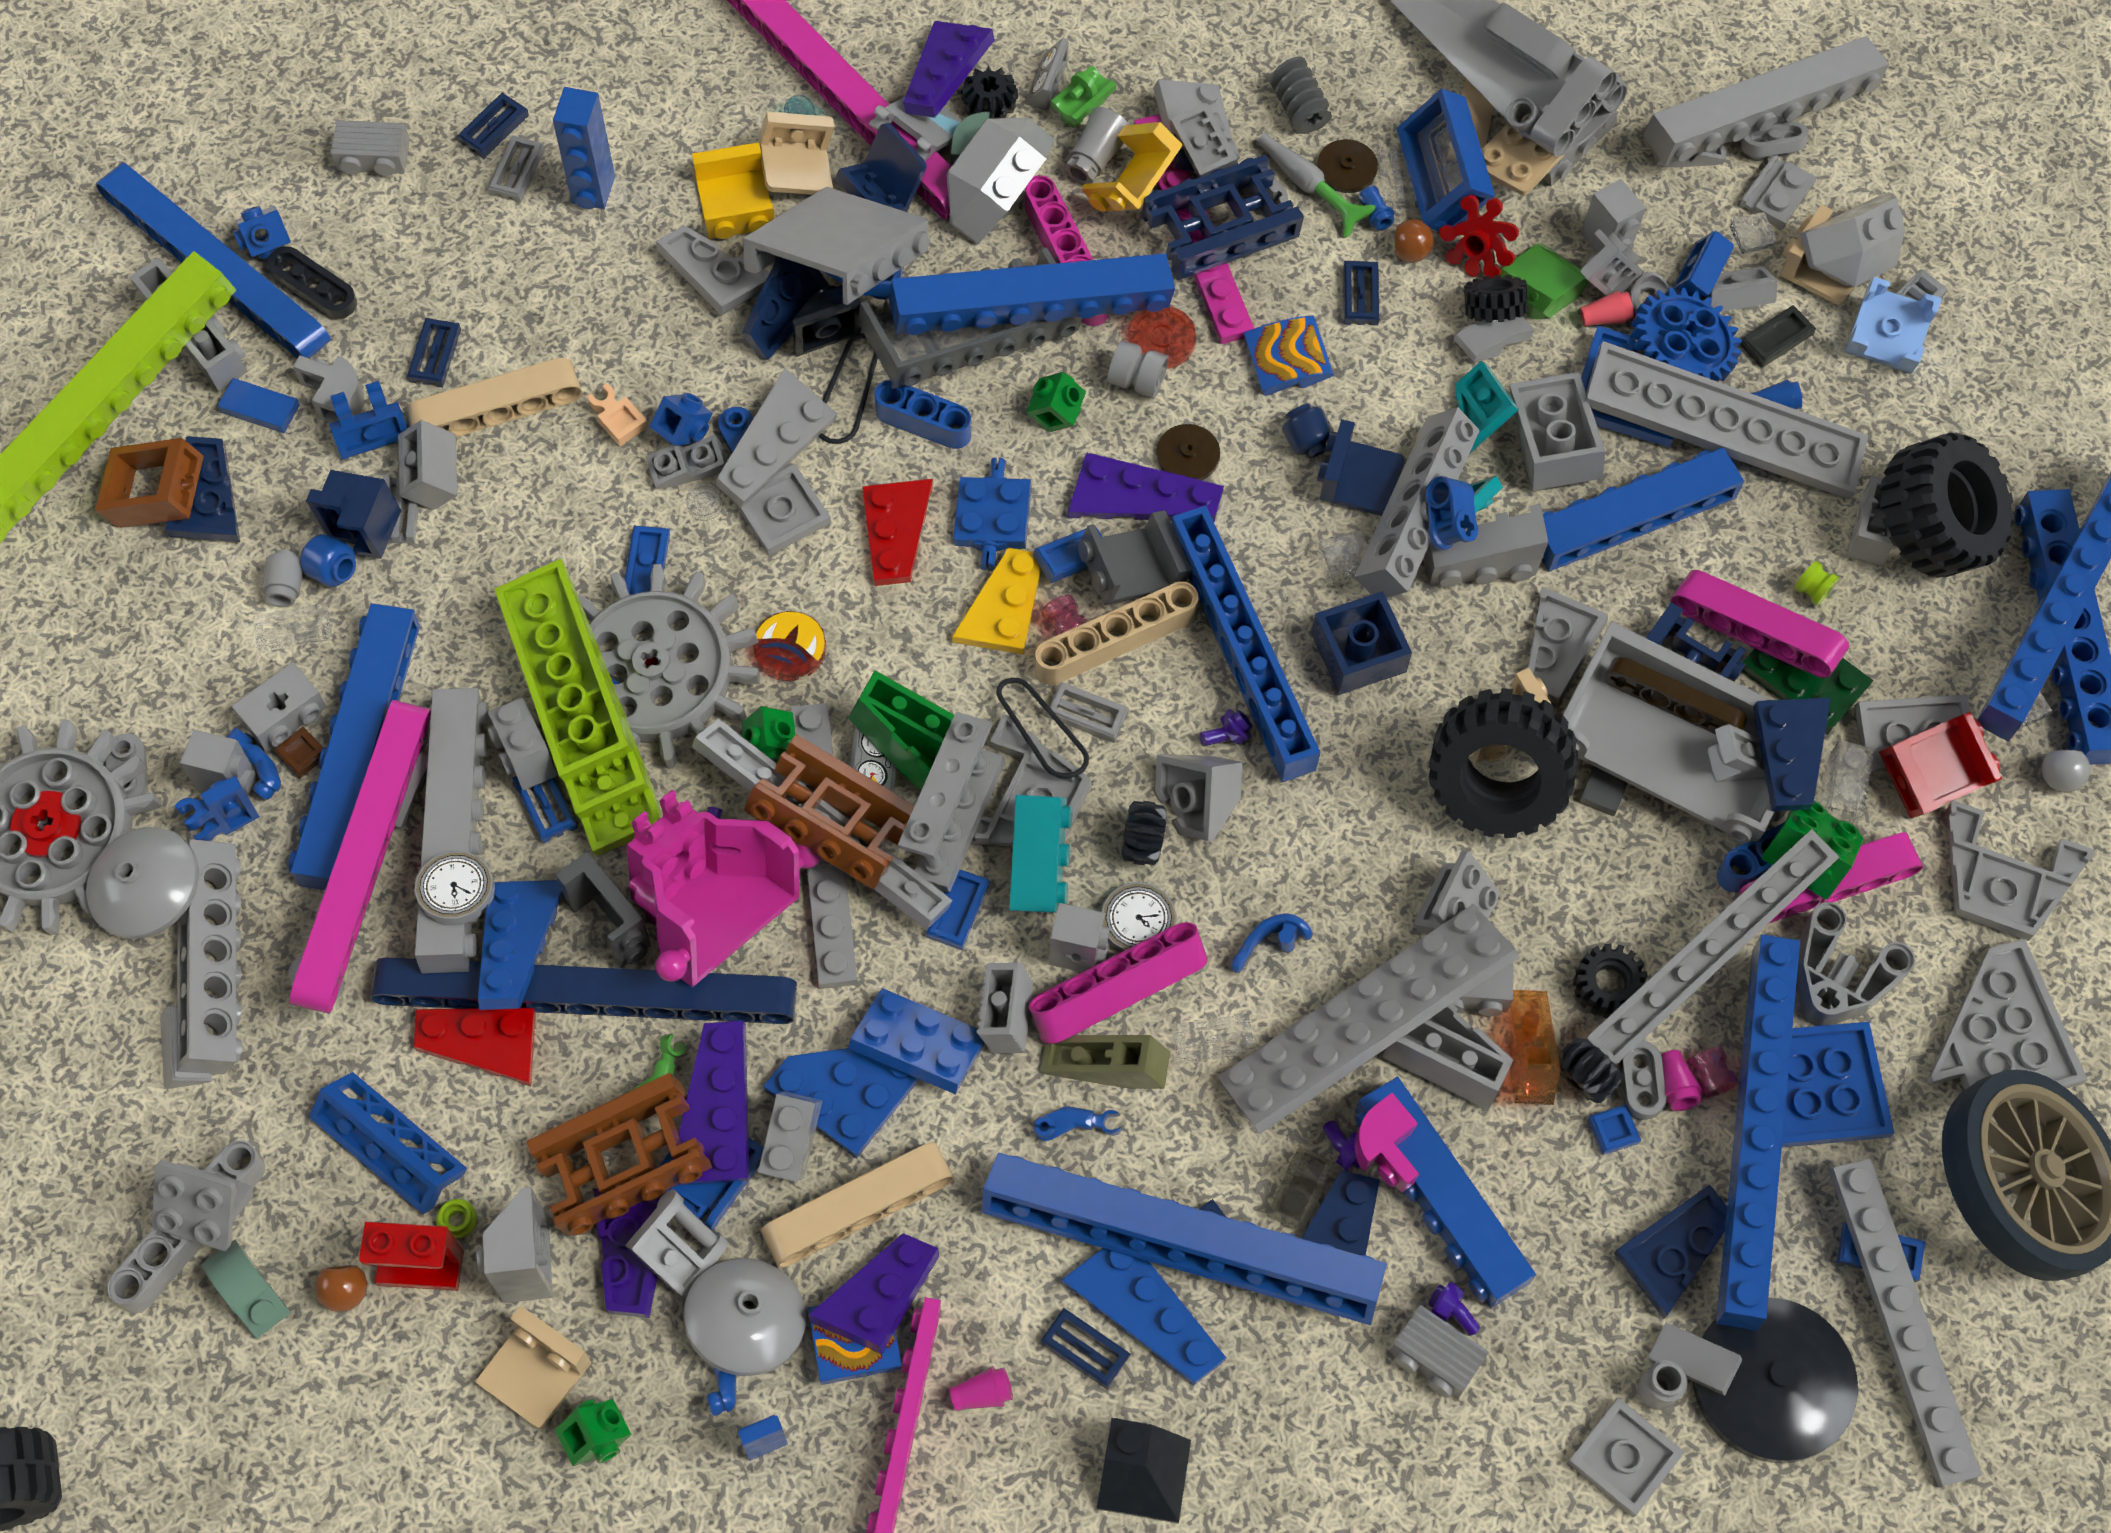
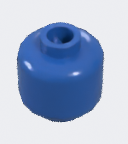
[300,534,356,587]

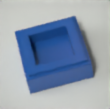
[1588,1105,1641,1155]

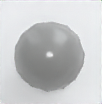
[2041,750,2091,793]

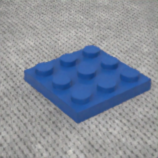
[1782,1022,1894,1148]

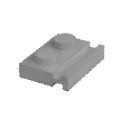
[1739,155,1817,230]

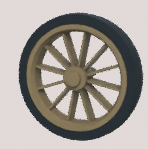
[1942,1069,2111,1281]

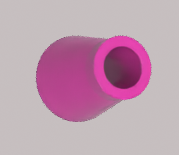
[1661,1050,1702,1111]
[950,1366,1013,1412]

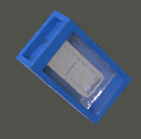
[1396,88,1495,232]

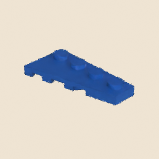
[1061,1248,1227,1385]

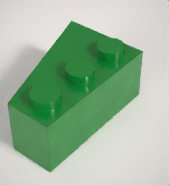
[848,670,954,792]

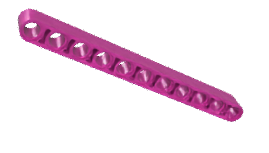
[727,0,951,219]

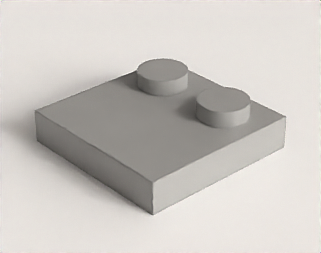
[1153,79,1232,141]

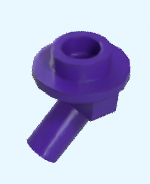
[1199,709,1253,746]
[1323,1120,1360,1172]
[1428,1282,1480,1336]

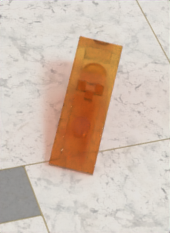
[1508,990,1560,1105]

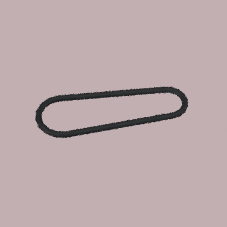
[819,333,878,444]
[996,677,1089,779]

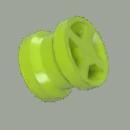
[1794,560,1840,606]

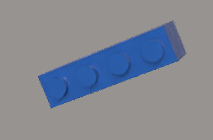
[553,87,615,210]

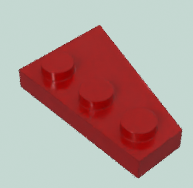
[862,478,933,586]
[414,1008,536,1087]

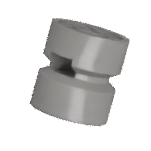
[1107,340,1169,399]

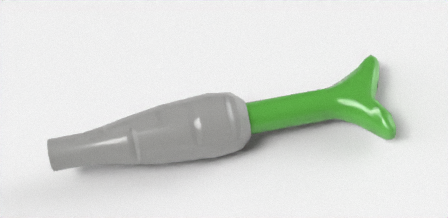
[1257,133,1376,238]

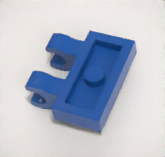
[329,381,408,459]
[175,776,260,841]

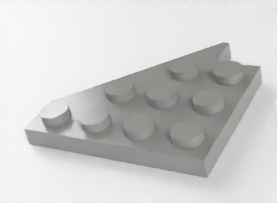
[1927,939,2088,1090]

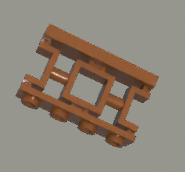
[744,734,915,889]
[526,1073,712,1236]

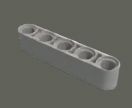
[107,1140,266,1313]

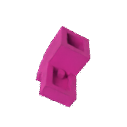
[1354,1093,1419,1193]

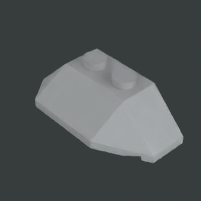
[946,118,1055,245]
[1800,192,1905,288]

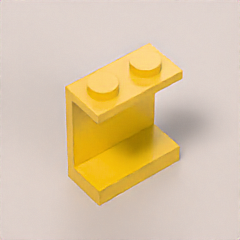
[1081,122,1183,212]
[692,142,775,239]

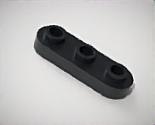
[267,247,357,319]

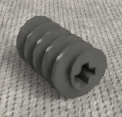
[1270,57,1332,134]

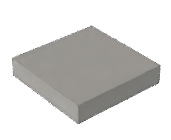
[734,464,831,556]
[1567,1398,1685,1518]

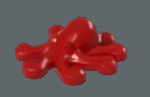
[1439,195,1519,278]

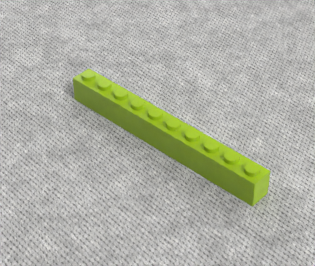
[0,251,236,543]

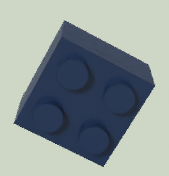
[1311,591,1412,695]

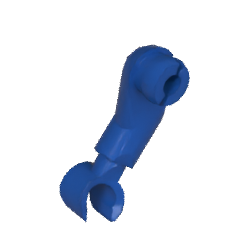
[227,728,281,800]
[1034,1106,1122,1141]
[706,1367,737,1416]

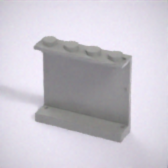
[743,186,930,305]

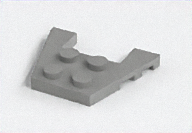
[970,714,1092,846]
[1946,800,2095,941]

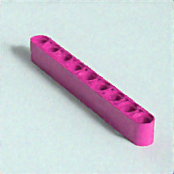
[289,700,431,1014]

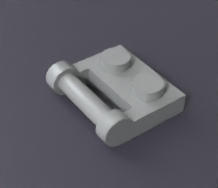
[625,1189,728,1299]

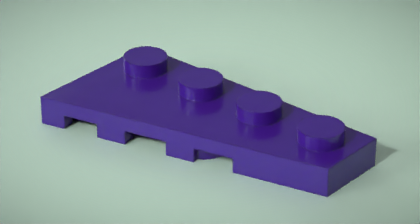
[903,21,995,118]
[1068,452,1224,522]

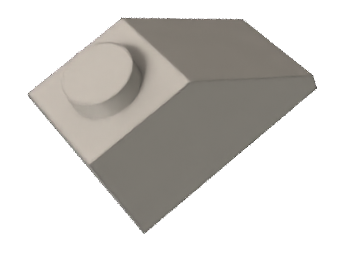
[1155,754,1242,841]

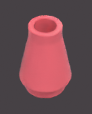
[1580,290,1634,327]

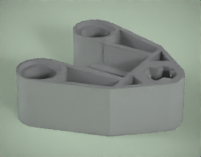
[1796,902,1916,1026]

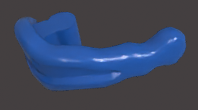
[1231,913,1313,973]

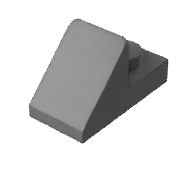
[1708,724,1765,782]

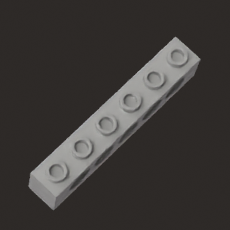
[1354,407,1479,598]
[177,839,242,1074]

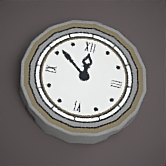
[414,851,495,925]
[1102,882,1177,953]

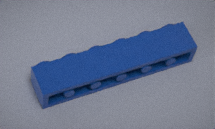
[1542,447,1745,572]
[1354,1076,1537,1309]

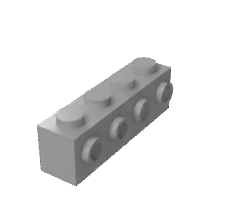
[129,257,248,391]

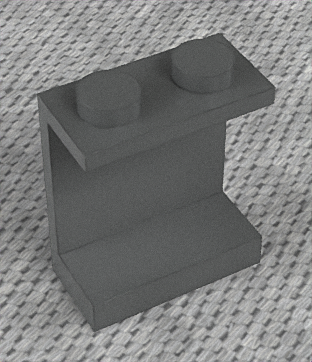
[1078,510,1192,605]

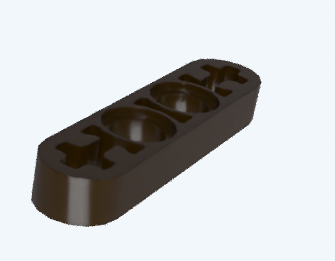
[1605,657,1747,735]

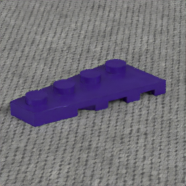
[672,1021,749,1186]

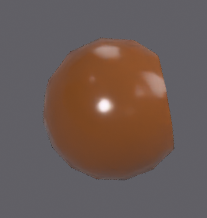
[1395,219,1434,263]
[314,1265,368,1313]

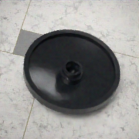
[1692,1298,1858,1463]

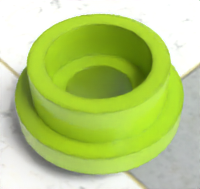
[436,1199,478,1240]

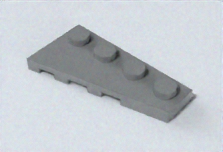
[715,368,837,508]

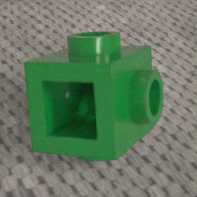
[1026,372,1086,432]
[741,706,796,764]
[554,1399,632,1466]

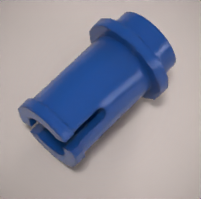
[1358,186,1395,231]

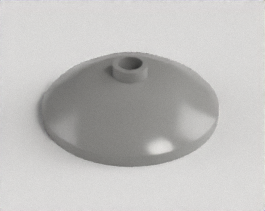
[86,827,199,939]
[683,1258,806,1376]

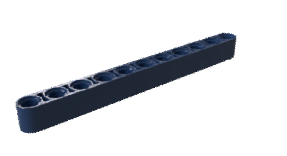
[370,958,797,1024]

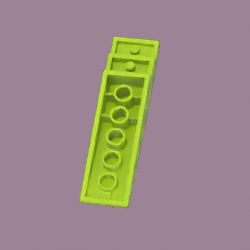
[494,558,663,856]

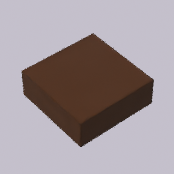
[274,727,324,779]

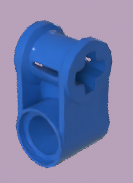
[1425,476,1478,550]

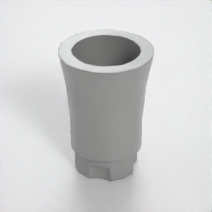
[1064,107,1129,184]

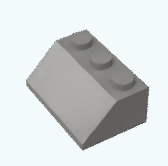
[476,1187,553,1303]

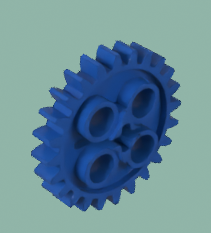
[1630,287,1742,382]

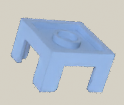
[1845,277,1942,374]

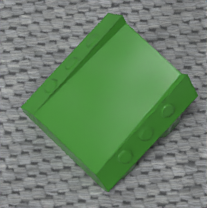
[1500,243,1590,320]

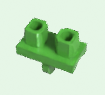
[1051,65,1116,128]

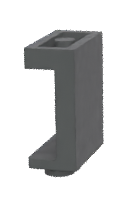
[555,852,651,968]

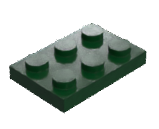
[1742,648,1874,735]

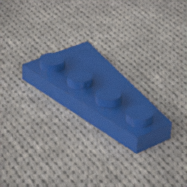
[478,880,564,1010]

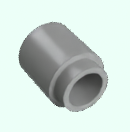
[262,550,303,607]
[1638,1360,1687,1409]

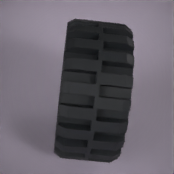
[1880,433,2014,578]
[1428,688,1578,838]
[0,1427,62,1531]

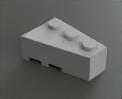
[1424,503,1548,587]
[1382,1004,1513,1110]

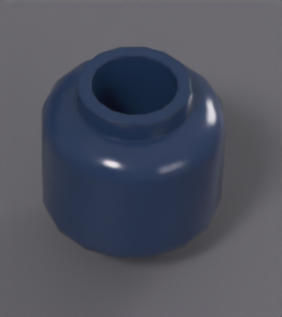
[1282,403,1334,458]

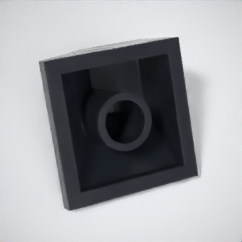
[793,285,861,357]
[1097,1418,1191,1524]

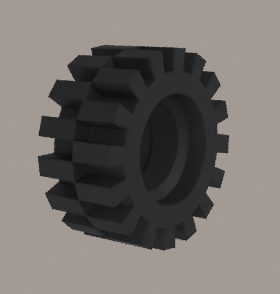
[1464,275,1528,323]
[1573,943,1648,1018]

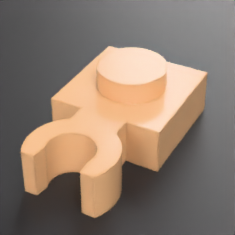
[588,384,648,446]

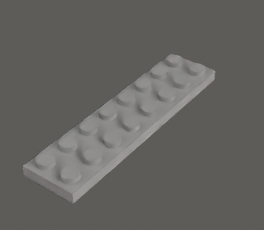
[1585,341,1869,500]
[1217,904,1519,1134]

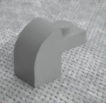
[293,355,364,423]

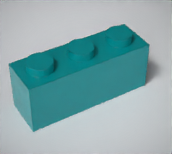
[1009,795,1073,913]

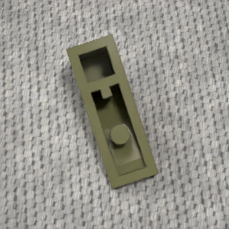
[1040,1035,1170,1089]

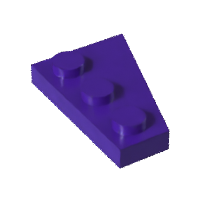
[593,1188,669,1318]
[809,1233,939,1354]

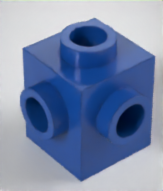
[233,206,291,259]
[649,393,713,446]

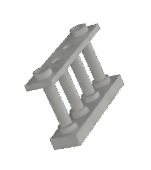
[898,712,1005,893]

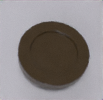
[1317,139,1378,193]
[1157,424,1220,480]

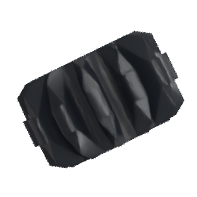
[961,65,1018,119]
[1121,800,1167,866]
[1554,1037,1623,1104]

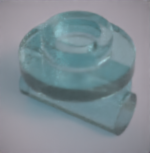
[784,95,824,116]

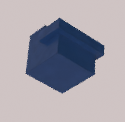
[306,470,402,559]

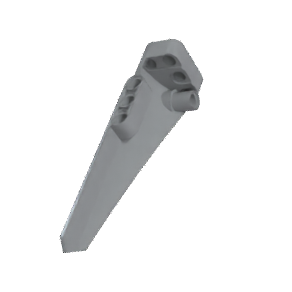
[1390,0,1628,157]

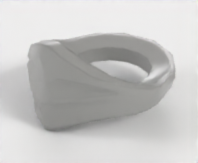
[1629,271,1669,314]

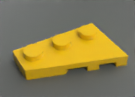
[952,548,1042,655]

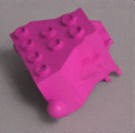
[627,790,821,987]

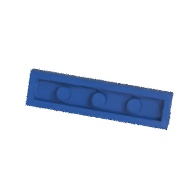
[309,1072,467,1215]

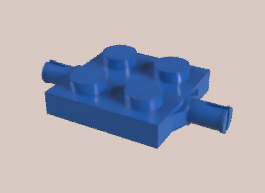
[953,457,1032,571]

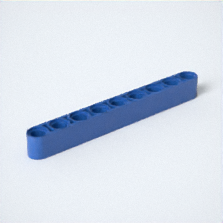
[95,162,331,359]

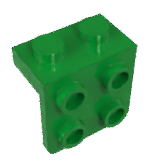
[1761,801,1864,900]

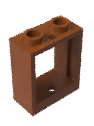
[95,438,204,528]

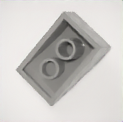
[1509,372,1605,491]

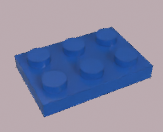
[848,988,985,1095]

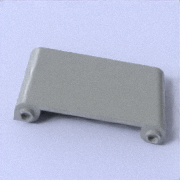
[1563,621,1774,843]

